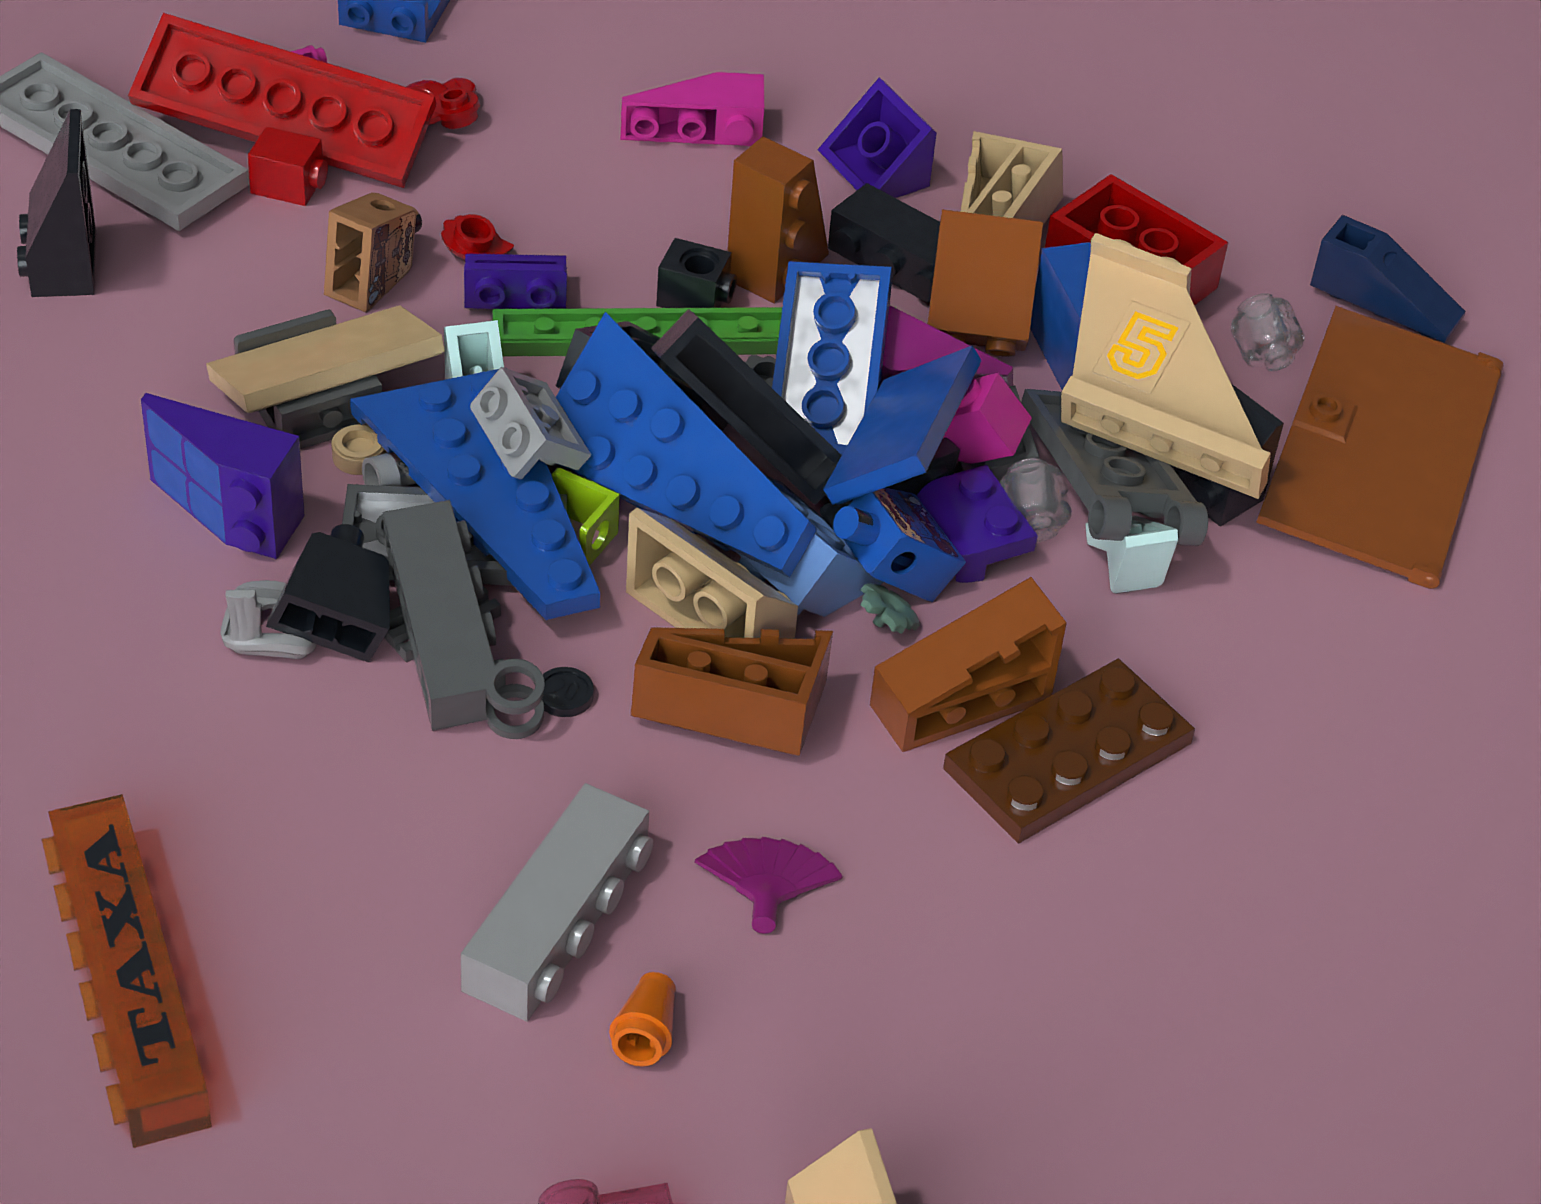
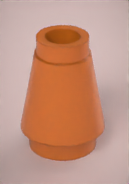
[609,972,676,1066]

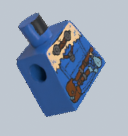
[833,488,966,602]

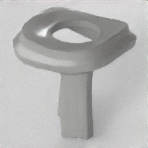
[220,580,317,659]

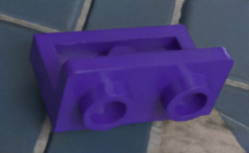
[464,254,567,309]

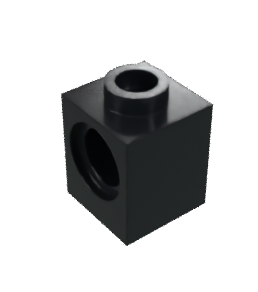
[656,238,737,308]

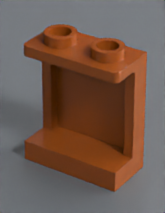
[927,209,1043,357]

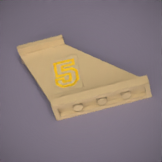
[1061,233,1271,499]

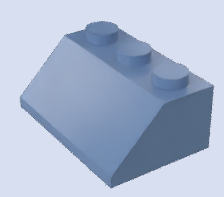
[710,475,883,617]

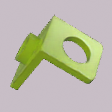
[552,468,620,566]

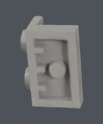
[470,367,591,479]

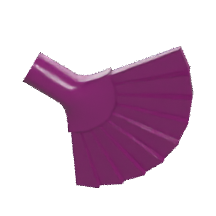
[694,836,843,934]

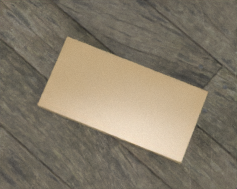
[206,305,445,413]

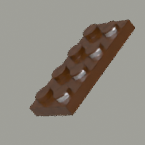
[943,658,1195,844]

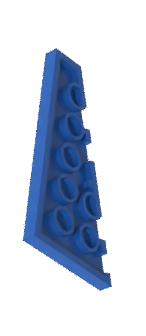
[553,312,817,578]

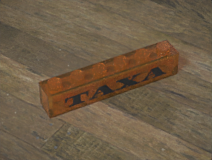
[41,794,212,1148]

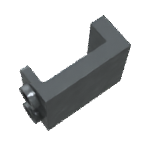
[234,309,382,449]

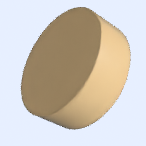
[332,424,386,475]

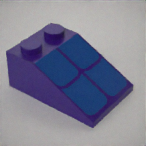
[141,393,305,559]

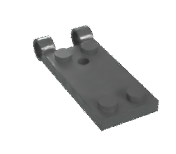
[1021,389,1208,546]

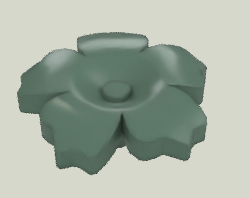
[860,583,920,634]

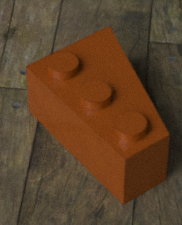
[870,577,1067,752]
[631,627,833,756]

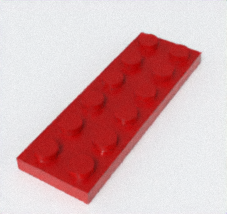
[128,13,437,188]

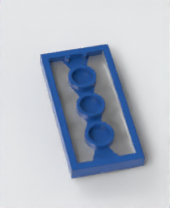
[772,261,893,455]

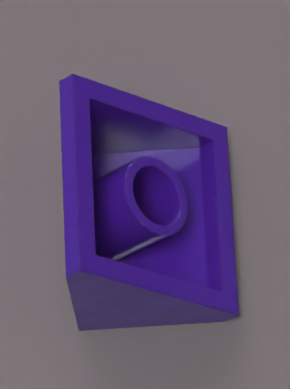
[817,77,937,198]

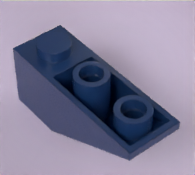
[1310,215,1466,343]

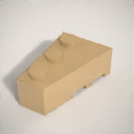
[960,131,1063,225]

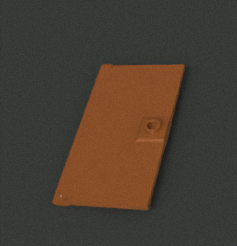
[1256,306,1504,589]

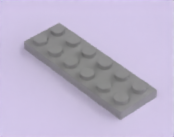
[0,52,249,231]

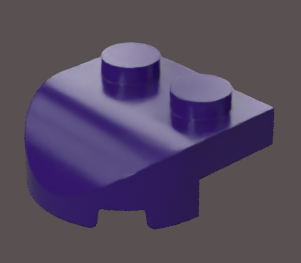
[909,465,1038,583]

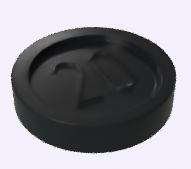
[542,667,594,717]

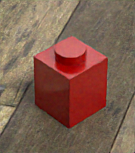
[248,126,328,206]

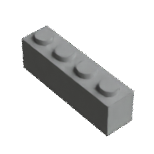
[461,783,653,1022]

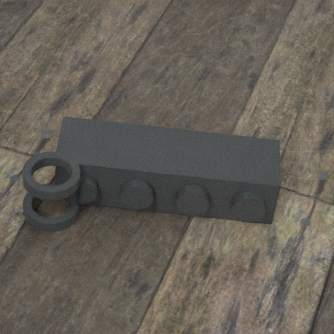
[383,500,545,739]

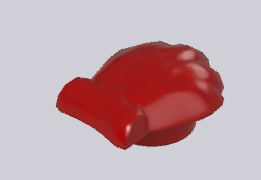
[441,214,514,260]

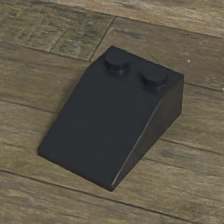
[17,109,96,297]

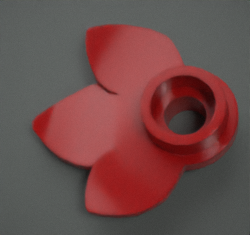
[406,77,480,129]

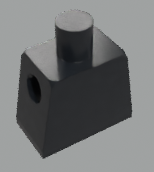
[266,524,390,662]

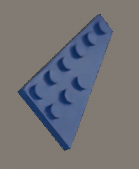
[350,367,600,620]

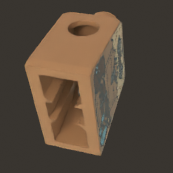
[324,192,422,312]

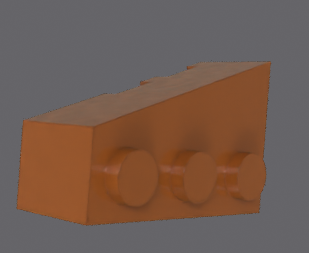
[727,136,829,304]

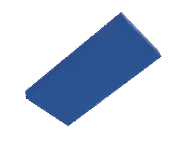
[823,345,982,505]

